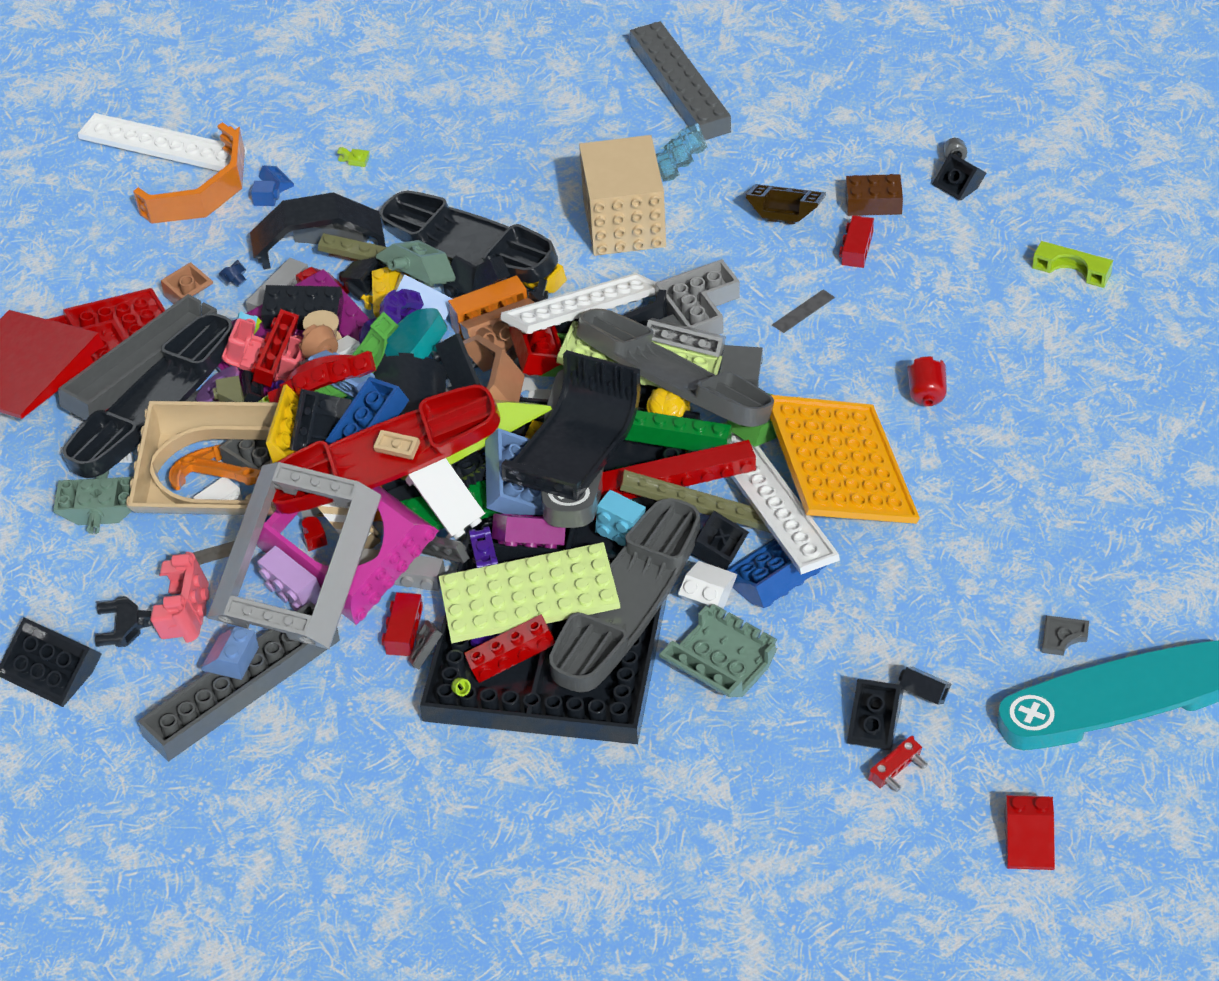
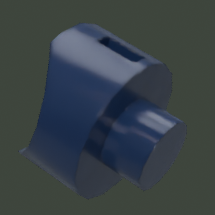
[219,260,247,287]

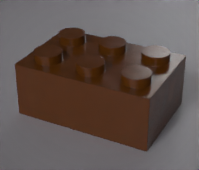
[846,174,903,216]

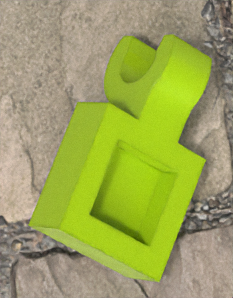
[337,147,370,167]

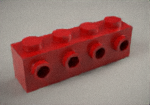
[251,309,299,387]
[465,614,555,683]

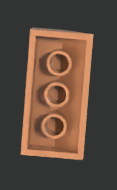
[460,298,535,352]

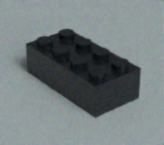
[261,285,344,331]

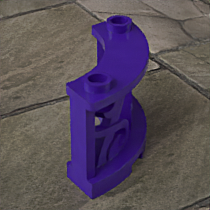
[359,289,424,344]

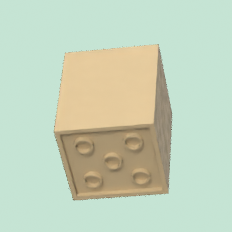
[579,135,666,256]

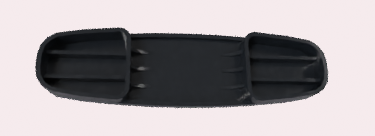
[380,190,558,283]
[63,313,233,478]

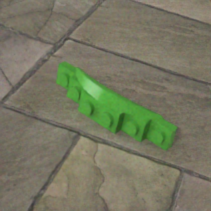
[314,311,399,398]

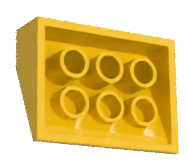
[266,384,300,463]

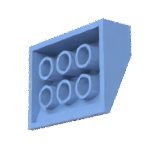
[485,428,543,515]

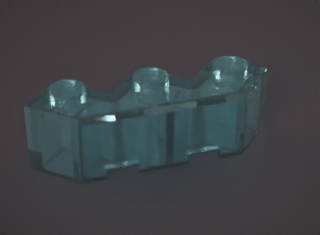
[656,123,708,182]

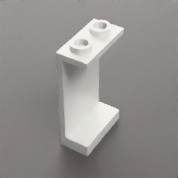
[405,458,485,539]

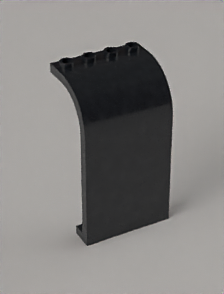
[501,350,640,501]

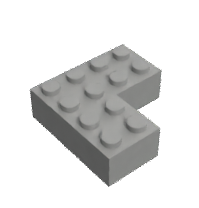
[655,259,740,334]

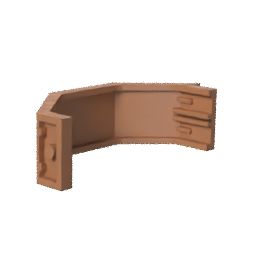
[463,334,525,453]

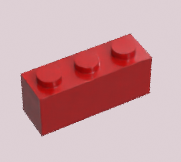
[839,215,874,268]
[382,592,423,656]

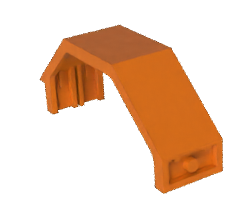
[133,122,245,224]

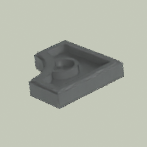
[1042,615,1089,656]
[408,620,442,670]

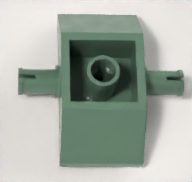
[376,240,455,286]
[53,470,134,534]

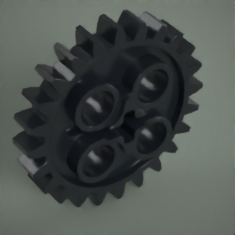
[451,451,486,488]

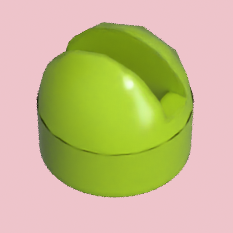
[451,678,471,696]

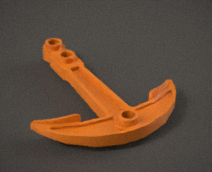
[168,445,261,490]

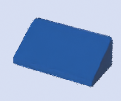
[259,165,294,193]

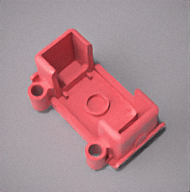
[222,318,306,382]
[150,552,209,643]

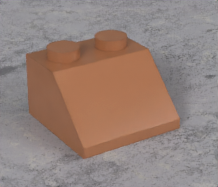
[161,262,213,304]

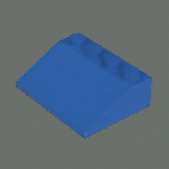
[727,538,827,608]

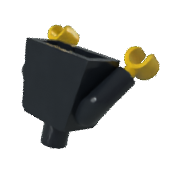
[339,257,386,310]

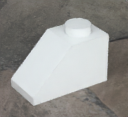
[193,477,242,500]

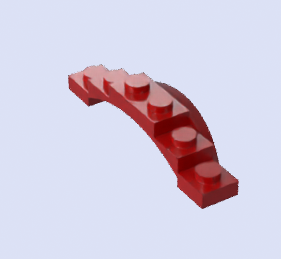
[268,351,376,403]

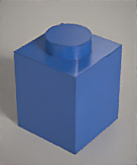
[251,181,280,206]

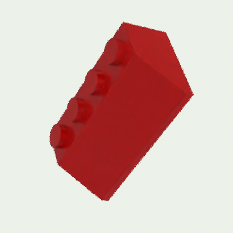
[509,325,562,375]

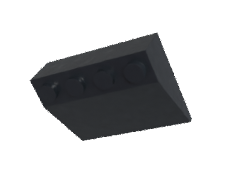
[0,617,102,707]

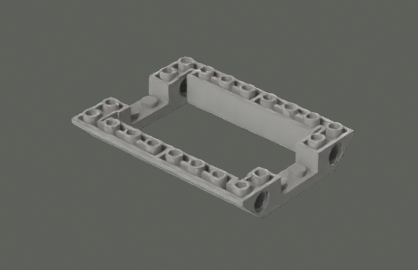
[207,462,382,649]

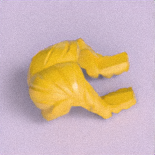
[647,388,691,417]

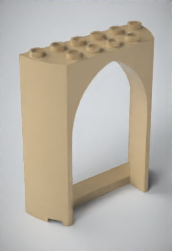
[127,401,278,516]

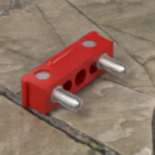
[868,736,928,792]

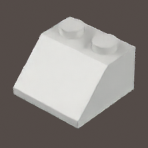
[678,561,737,609]

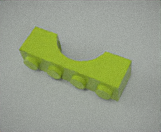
[1032,241,1113,288]

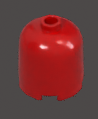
[907,356,947,406]

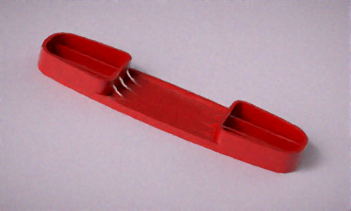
[272,385,501,514]

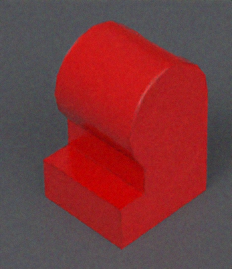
[302,516,328,551]

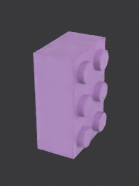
[257,546,321,611]

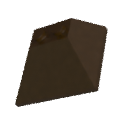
[746,184,826,224]

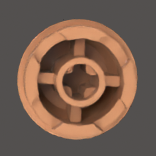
[299,324,338,359]

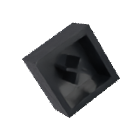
[691,511,749,570]

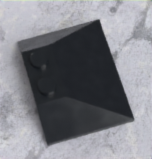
[290,389,353,451]

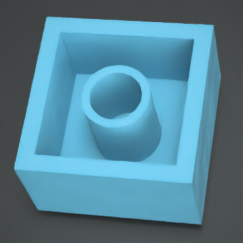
[595,490,646,546]

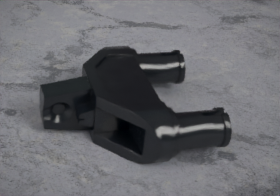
[95,596,153,647]

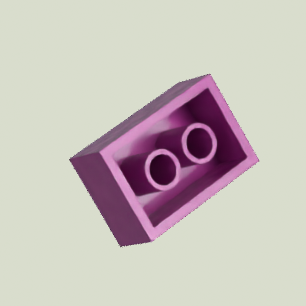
[492,513,565,548]

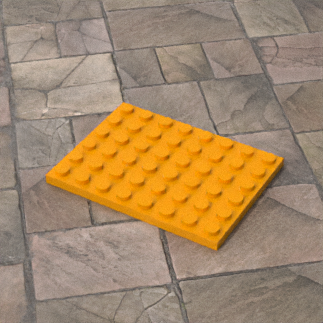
[770,395,920,524]

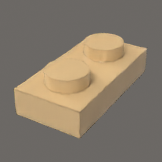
[373,430,420,460]

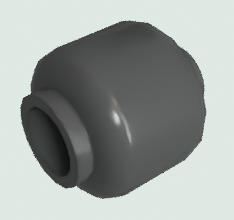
[943,137,968,160]

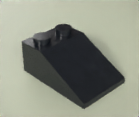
[847,679,904,751]

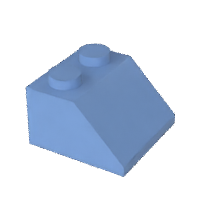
[201,627,259,680]

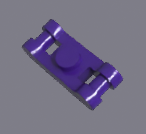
[469,526,498,568]

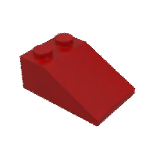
[1004,795,1055,870]

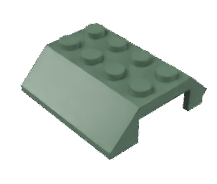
[659,604,778,697]

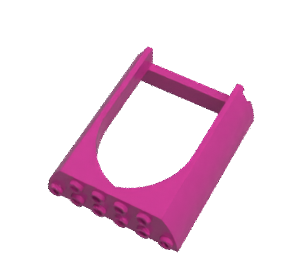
[257,486,439,625]

